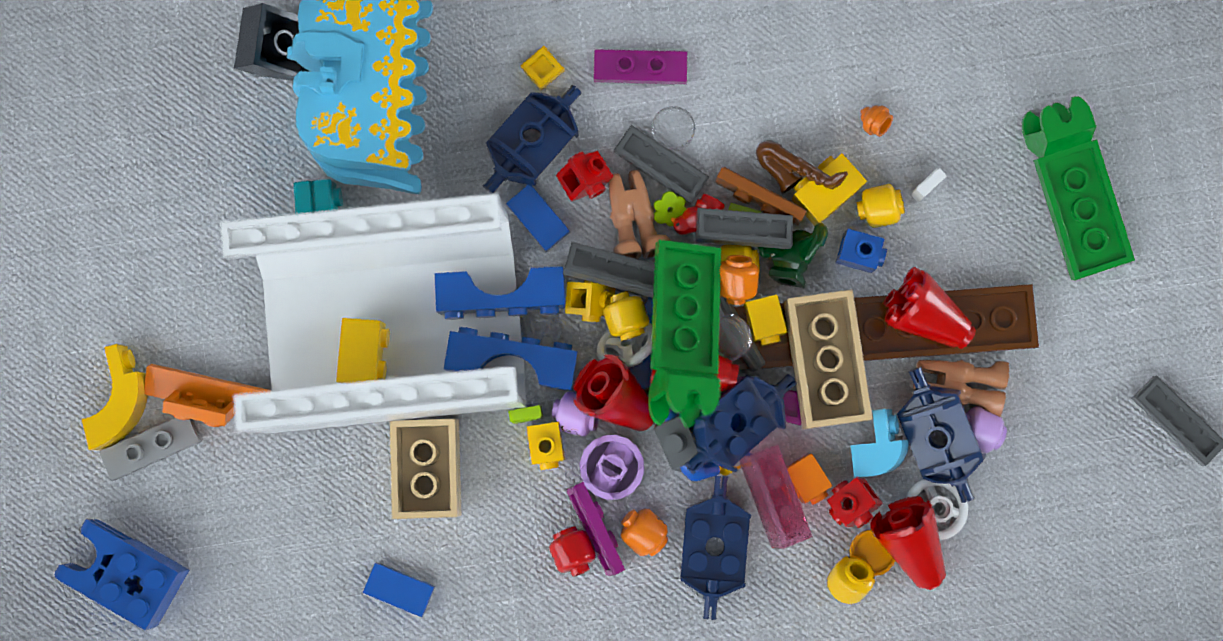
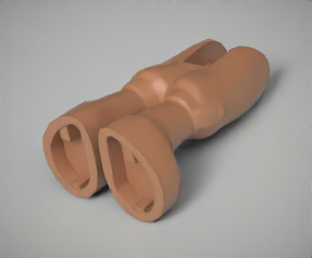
[608,170,671,259]
[913,360,1009,417]

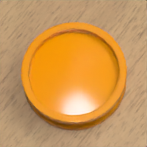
[849,530,895,576]

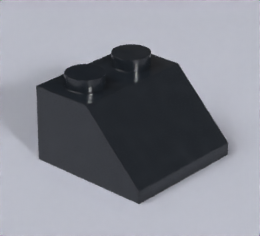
[234,3,309,81]

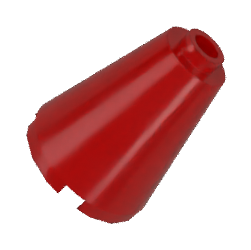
[573,354,654,432]
[870,496,946,590]

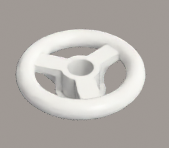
[597,324,652,367]
[906,479,968,540]

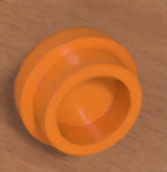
[860,105,893,137]

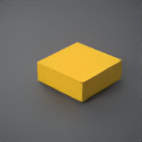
[520,46,564,91]

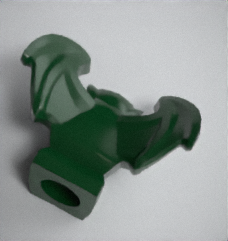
[757,223,828,288]

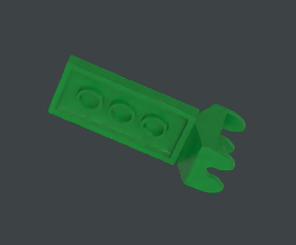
[1022,96,1135,280]
[648,240,721,428]

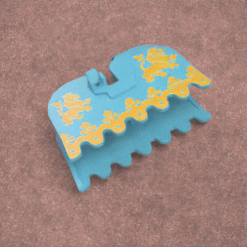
[287,0,433,195]

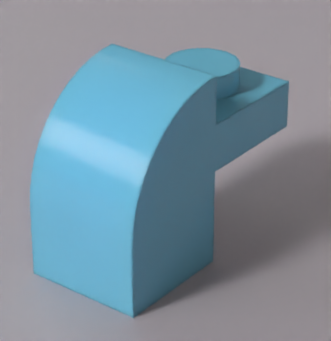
[851,409,909,478]

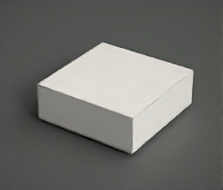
[911,168,947,203]

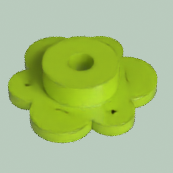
[654,191,686,227]

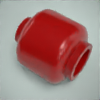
[549,526,596,577]

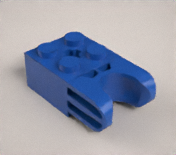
[54,519,190,630]

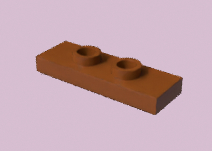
[715,167,807,226]

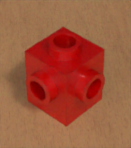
[556,150,614,202]
[826,477,883,528]

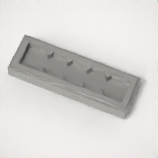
[99,418,202,481]

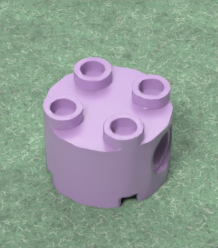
[580,435,644,500]

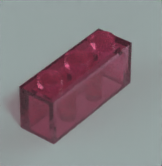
[740,445,812,549]

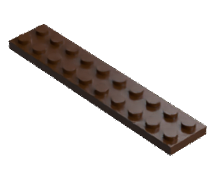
[719,284,1039,371]

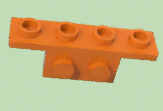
[144,364,271,427]

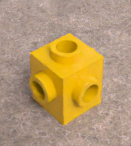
[565,280,616,322]

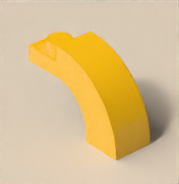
[82,344,148,451]

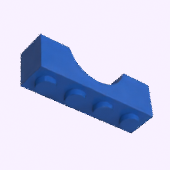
[434,266,566,320]
[443,327,578,391]

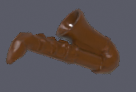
[756,140,848,194]

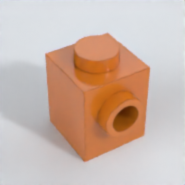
[781,453,832,505]

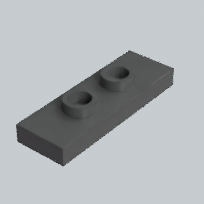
[614,125,709,204]
[695,208,793,249]
[563,242,655,298]
[1131,375,1223,466]

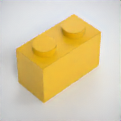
[791,153,867,226]
[336,318,390,384]

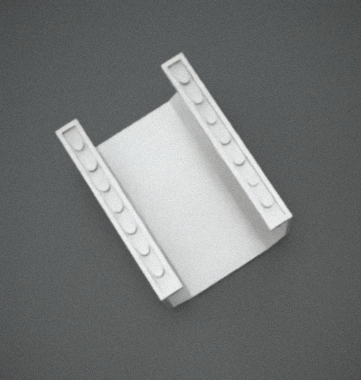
[220,194,526,433]

